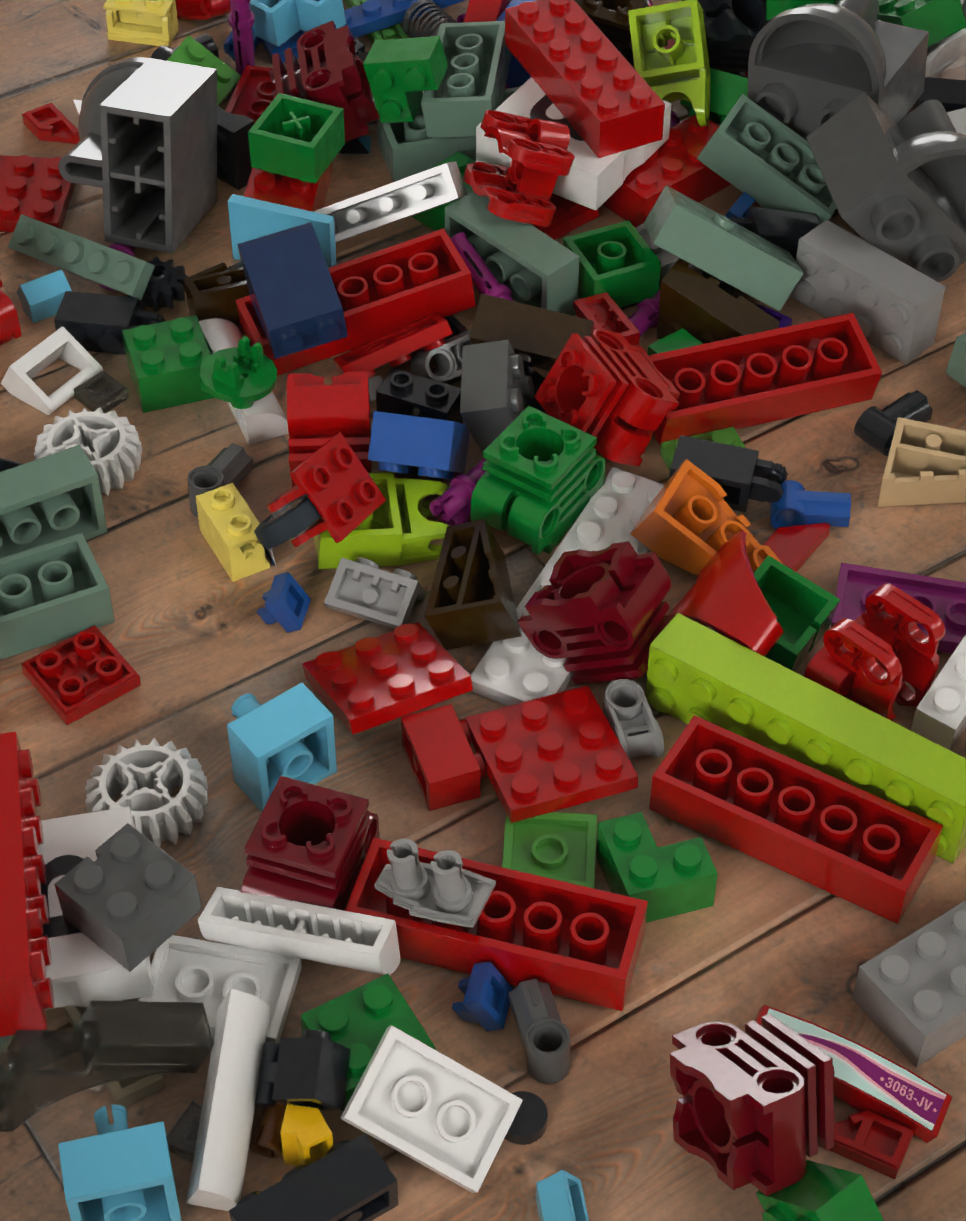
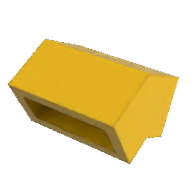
[280,1104,334,1166]

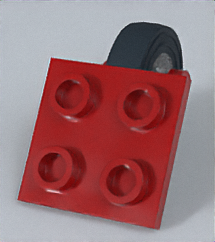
[254,432,386,549]

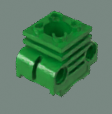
[471,406,605,555]

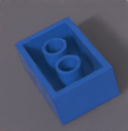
[368,411,470,480]

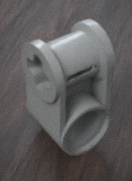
[603,679,664,759]

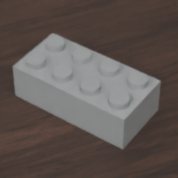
[791,220,946,365]
[852,900,966,1068]

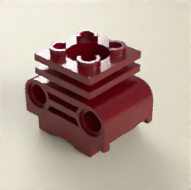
[269,20,379,142]
[517,541,675,685]
[241,776,380,911]
[670,1014,835,1196]

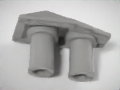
[374,839,496,928]

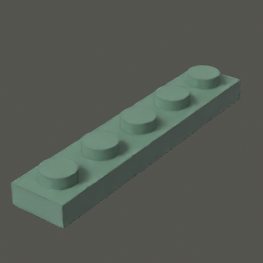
[8,214,155,300]

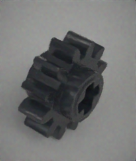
[127,257,188,312]

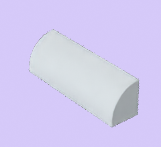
[199,318,289,445]
[198,886,401,975]
[186,989,270,1211]

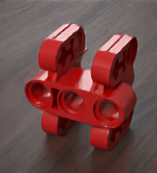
[462,110,575,227]
[804,584,945,721]

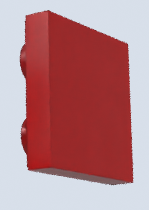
[21,625,141,725]

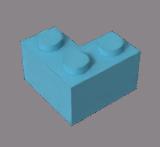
[250,0,346,46]

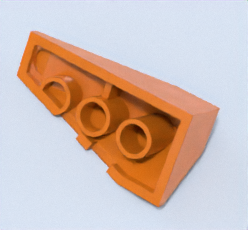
[630,459,783,576]

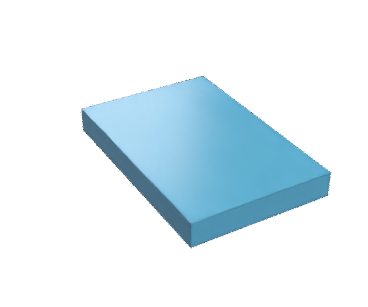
[227,194,337,268]

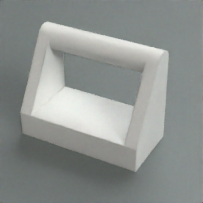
[1,326,103,415]

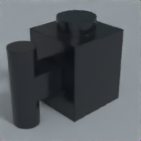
[255,1030,351,1110]

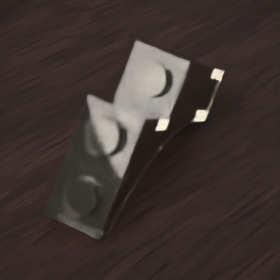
[0,1001,214,1132]

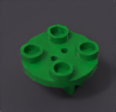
[200,336,277,409]

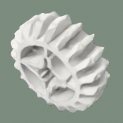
[34,407,143,496]
[85,738,208,848]

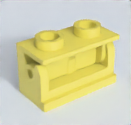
[103,0,179,47]
[196,483,270,582]

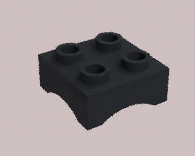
[217,106,254,190]

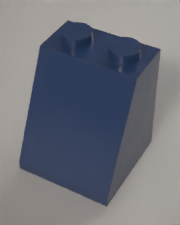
[237,222,348,359]

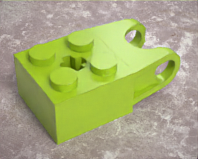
[628,0,711,127]
[314,472,449,569]

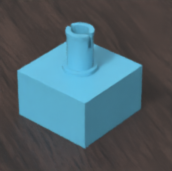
[227,683,337,812]
[58,1104,182,1221]

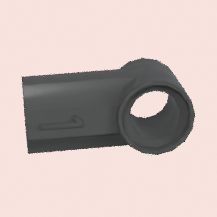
[188,443,253,517]
[508,979,571,1084]

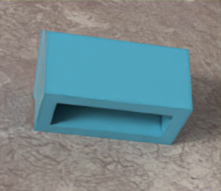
[17,269,72,323]
[536,1170,589,1221]

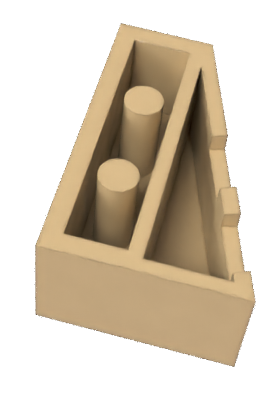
[878,417,966,507]

